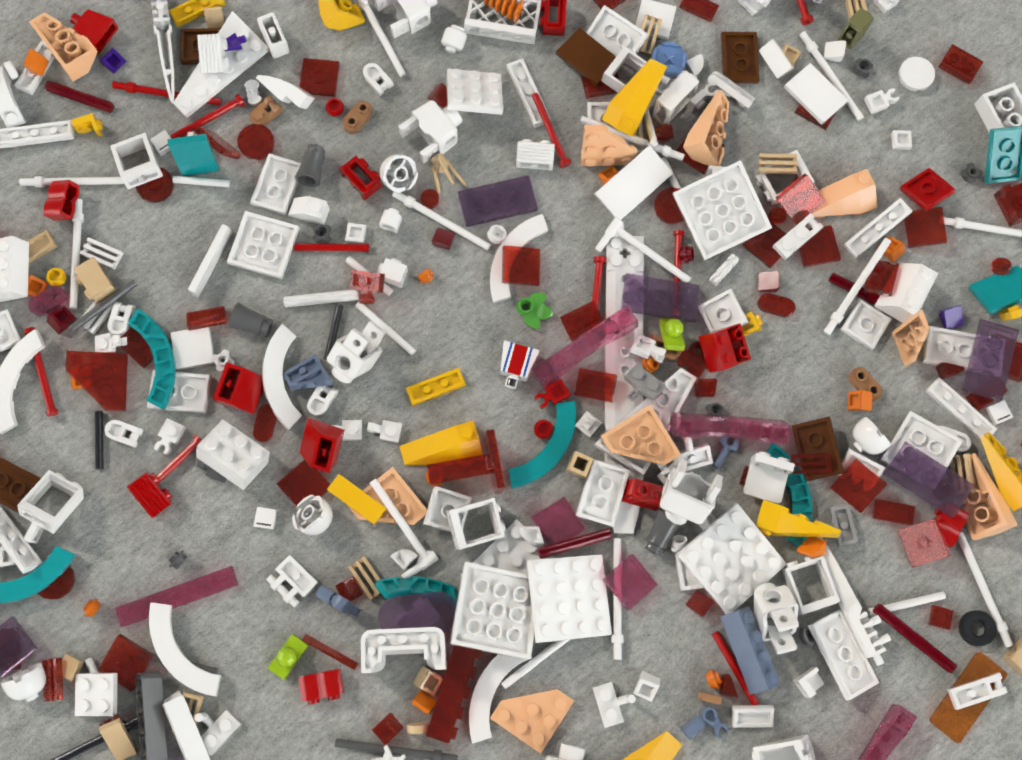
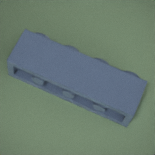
[720,606,780,695]

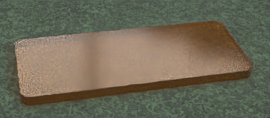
[929,652,1007,743]

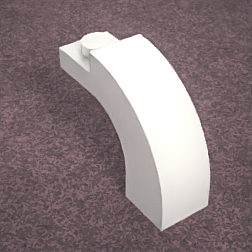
[0,65,26,128]

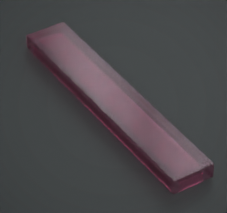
[115,566,239,627]

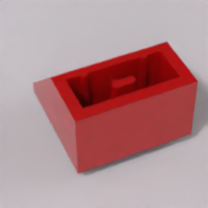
[698,323,751,373]
[213,362,264,415]
[299,417,345,473]

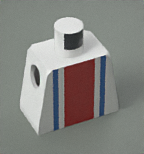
[500,341,539,389]

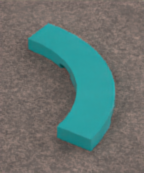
[128,308,176,411]
[508,401,576,489]
[766,442,813,547]
[0,546,76,603]
[375,576,459,609]

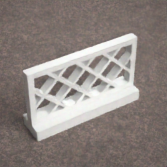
[464,0,542,44]

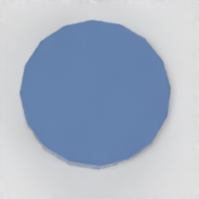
[651,42,687,77]

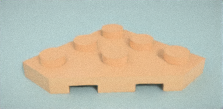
[580,125,637,167]
[600,405,681,465]
[347,467,427,526]
[490,689,574,754]

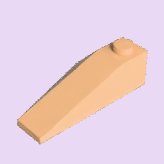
[962,453,1018,540]

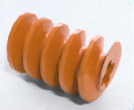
[484,0,524,23]

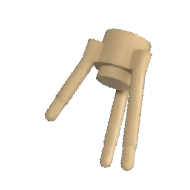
[430,154,467,193]

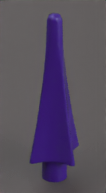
[198,33,247,56]

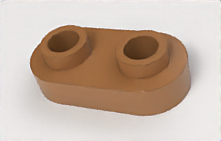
[343,101,373,134]
[848,367,882,402]

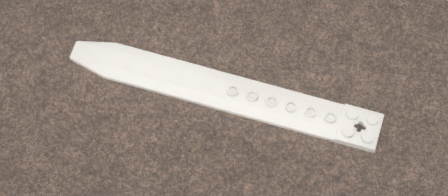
[604,235,644,534]

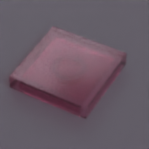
[531,497,585,545]
[602,554,657,611]

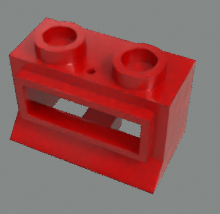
[540,0,567,36]
[339,156,381,201]
[622,478,663,511]

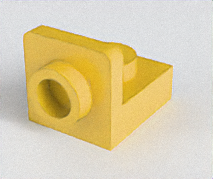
[71,113,104,137]
[998,305,1022,321]
[741,311,763,337]

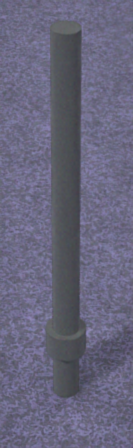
[335,739,458,760]

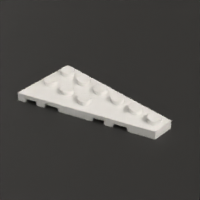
[173,11,270,118]
[593,368,697,476]

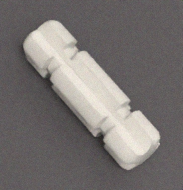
[709,254,739,286]

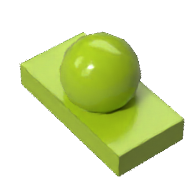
[659,318,685,351]
[268,634,309,680]

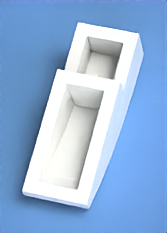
[256,75,315,109]

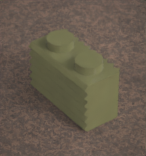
[837,8,874,49]

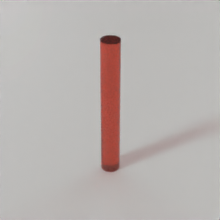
[302,634,359,670]

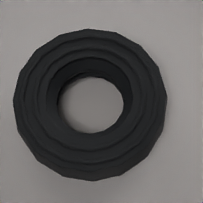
[958,610,997,646]

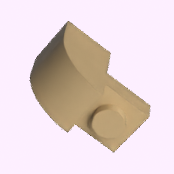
[566,451,593,480]

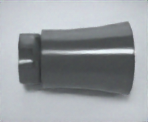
[295,144,325,187]
[228,303,273,337]
[644,510,681,557]

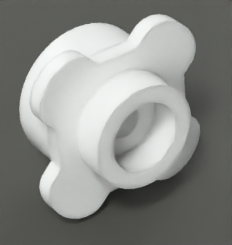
[211,350,234,372]
[669,535,688,552]

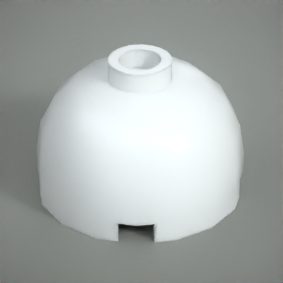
[380,154,418,193]
[853,417,891,455]
[292,495,333,536]
[0,663,46,702]

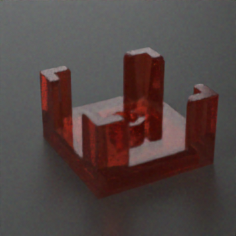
[994,183,1022,227]

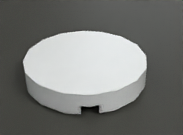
[898,57,935,92]

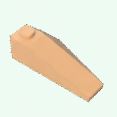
[29,12,98,82]
[683,90,729,166]
[795,169,877,219]
[892,310,929,367]

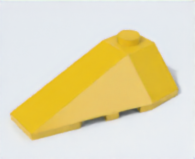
[318,0,365,31]
[602,58,667,136]
[399,420,485,466]
[980,432,1022,511]
[756,500,841,538]
[622,731,682,760]

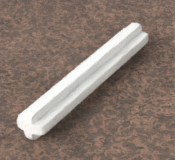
[283,289,359,308]

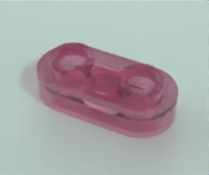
[28,286,67,316]

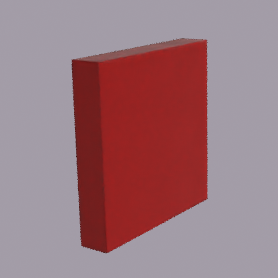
[900,168,955,212]

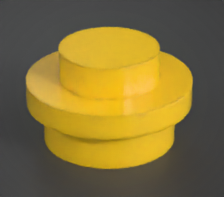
[46,268,66,287]

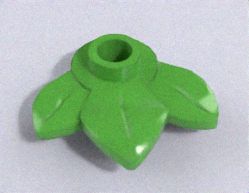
[516,292,553,329]

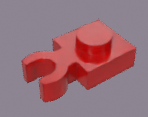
[534,379,571,409]

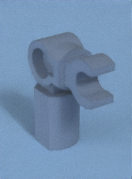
[316,585,361,617]
[681,706,729,740]

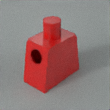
[70,9,119,55]

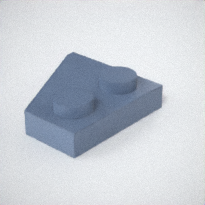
[283,354,333,391]

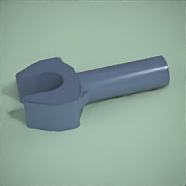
[712,434,739,469]

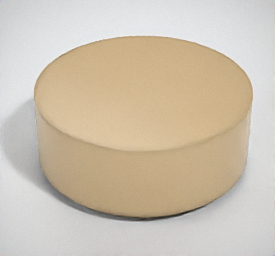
[407,722,427,734]

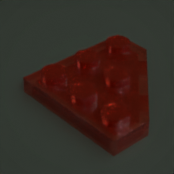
[65,350,128,412]

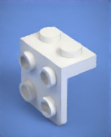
[743,452,795,504]

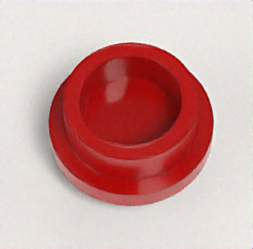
[326,98,344,117]
[534,420,553,439]

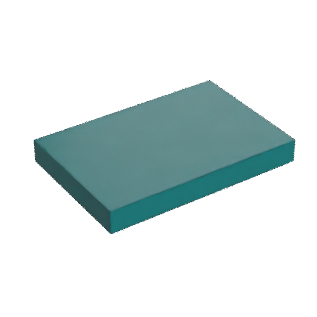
[985,125,1022,184]
[167,134,219,176]
[968,265,1022,315]

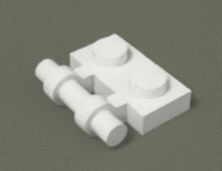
[266,555,318,608]

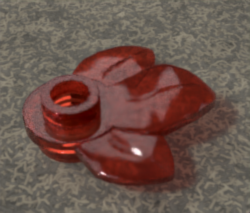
[677,341,708,378]

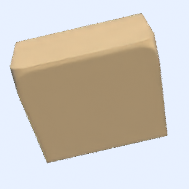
[203,6,225,28]
[57,654,84,681]
[413,666,444,696]

